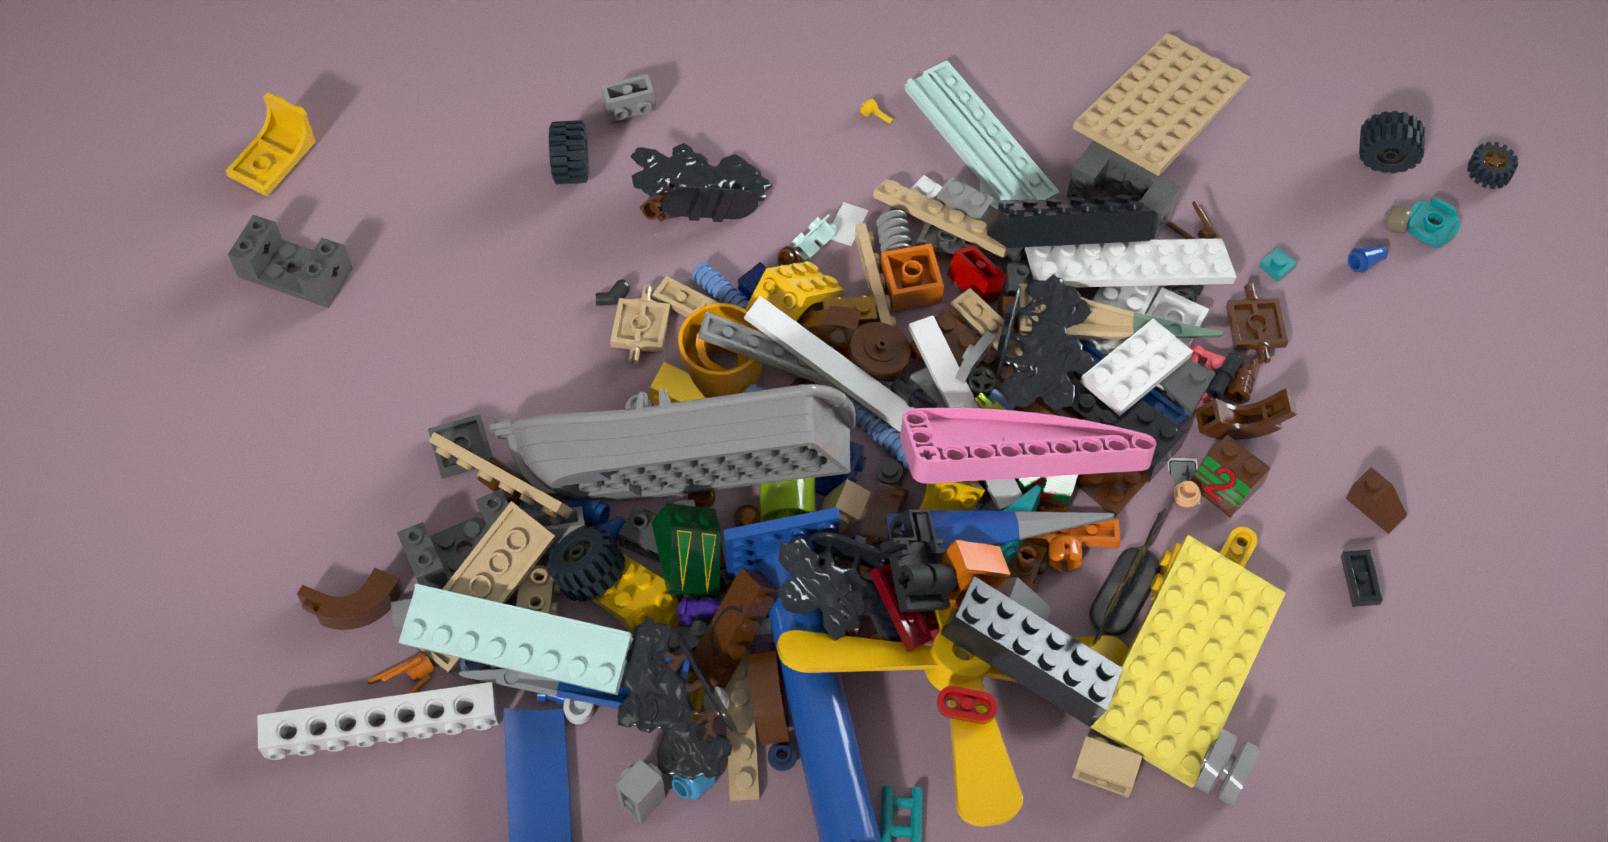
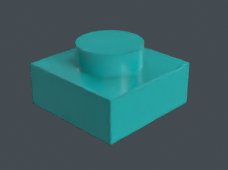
[1259,247,1297,282]

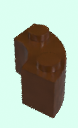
[797,306,861,349]

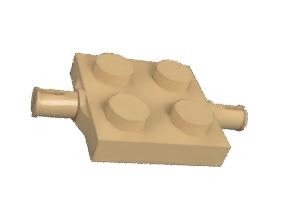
[610,285,671,365]

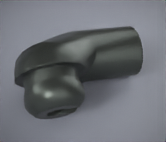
[596,279,630,306]

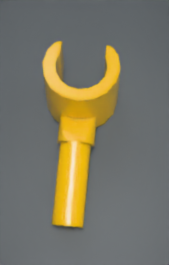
[860,99,893,124]

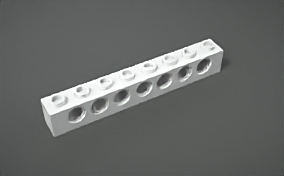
[257,682,499,760]

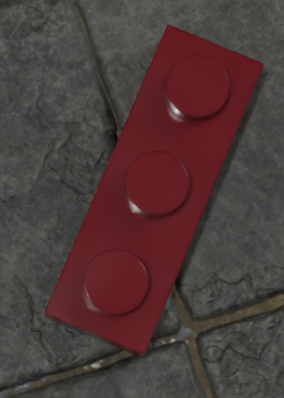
[869,563,934,651]

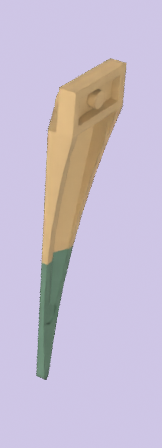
[1018,284,1223,339]

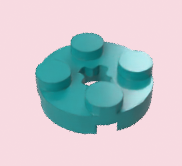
[1407,199,1461,248]

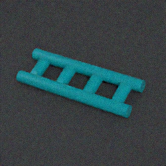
[880,785,924,842]

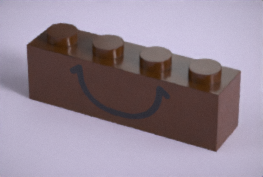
[690,568,778,688]

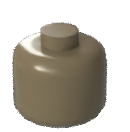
[1384,206,1412,233]

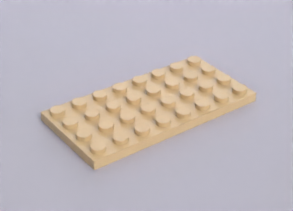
[1073,33,1250,176]

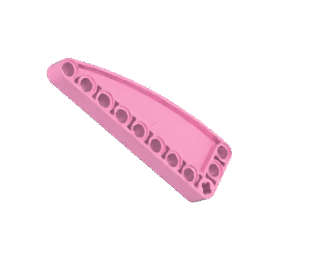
[900,408,1156,484]

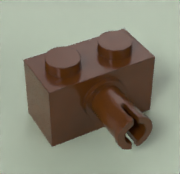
[1007,539,1049,593]

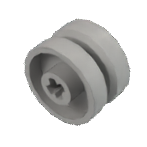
[1194,729,1261,806]

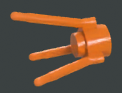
[368,651,434,694]

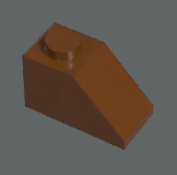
[1346,467,1407,534]

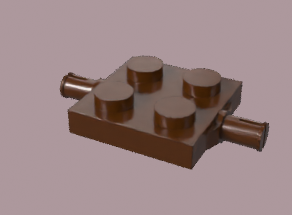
[1226,283,1288,364]

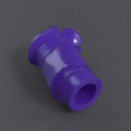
[676,597,722,625]

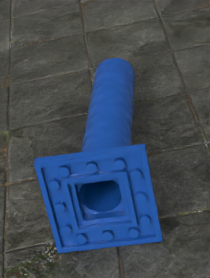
[724,507,881,842]

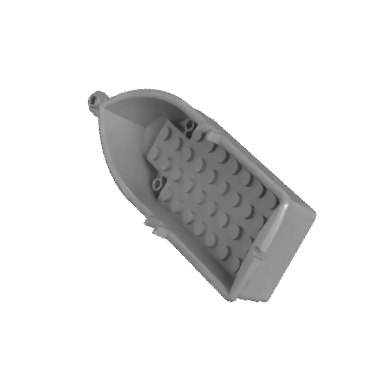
[489,384,856,501]

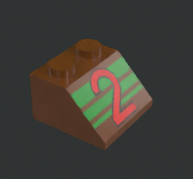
[1190,435,1271,518]
[1017,475,1079,512]

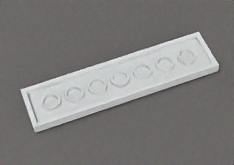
[1025,239,1236,287]

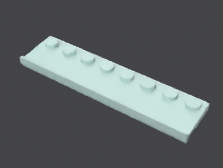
[905,60,1060,202]
[398,584,633,695]

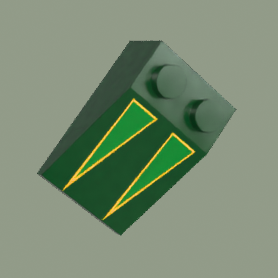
[651,503,721,598]

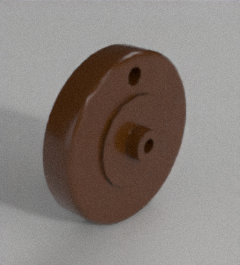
[847,322,912,381]

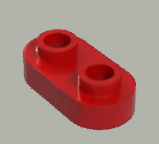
[937,686,997,724]

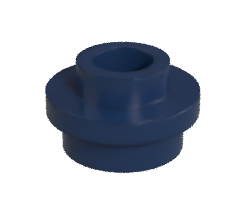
[768,742,797,771]

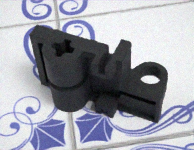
[880,509,957,612]

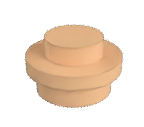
[1173,481,1201,508]

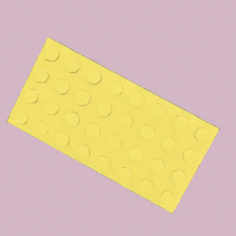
[1091,535,1285,788]

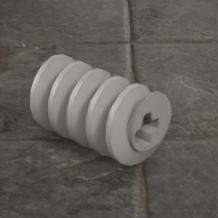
[876,210,912,252]

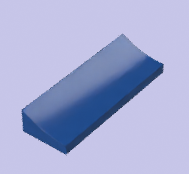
[503,708,573,842]

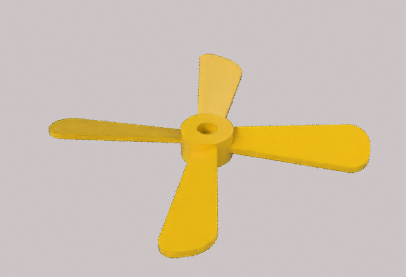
[776,603,1129,827]

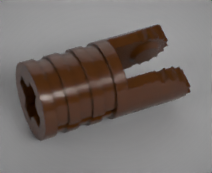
[1226,357,1260,404]

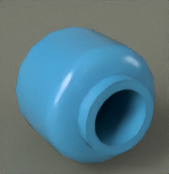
[672,775,716,800]

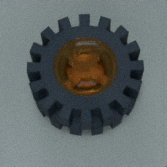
[1467,142,1518,189]

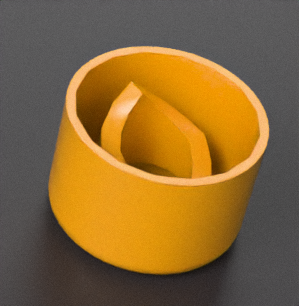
[678,303,763,398]

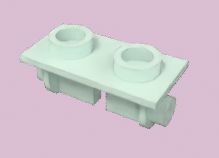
[791,214,837,262]

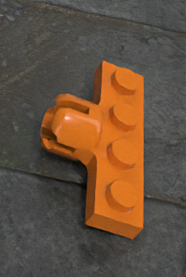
[1024,519,1121,572]

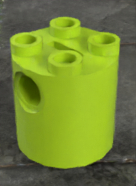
[760,478,816,522]

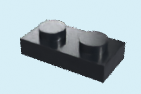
[1340,550,1383,607]

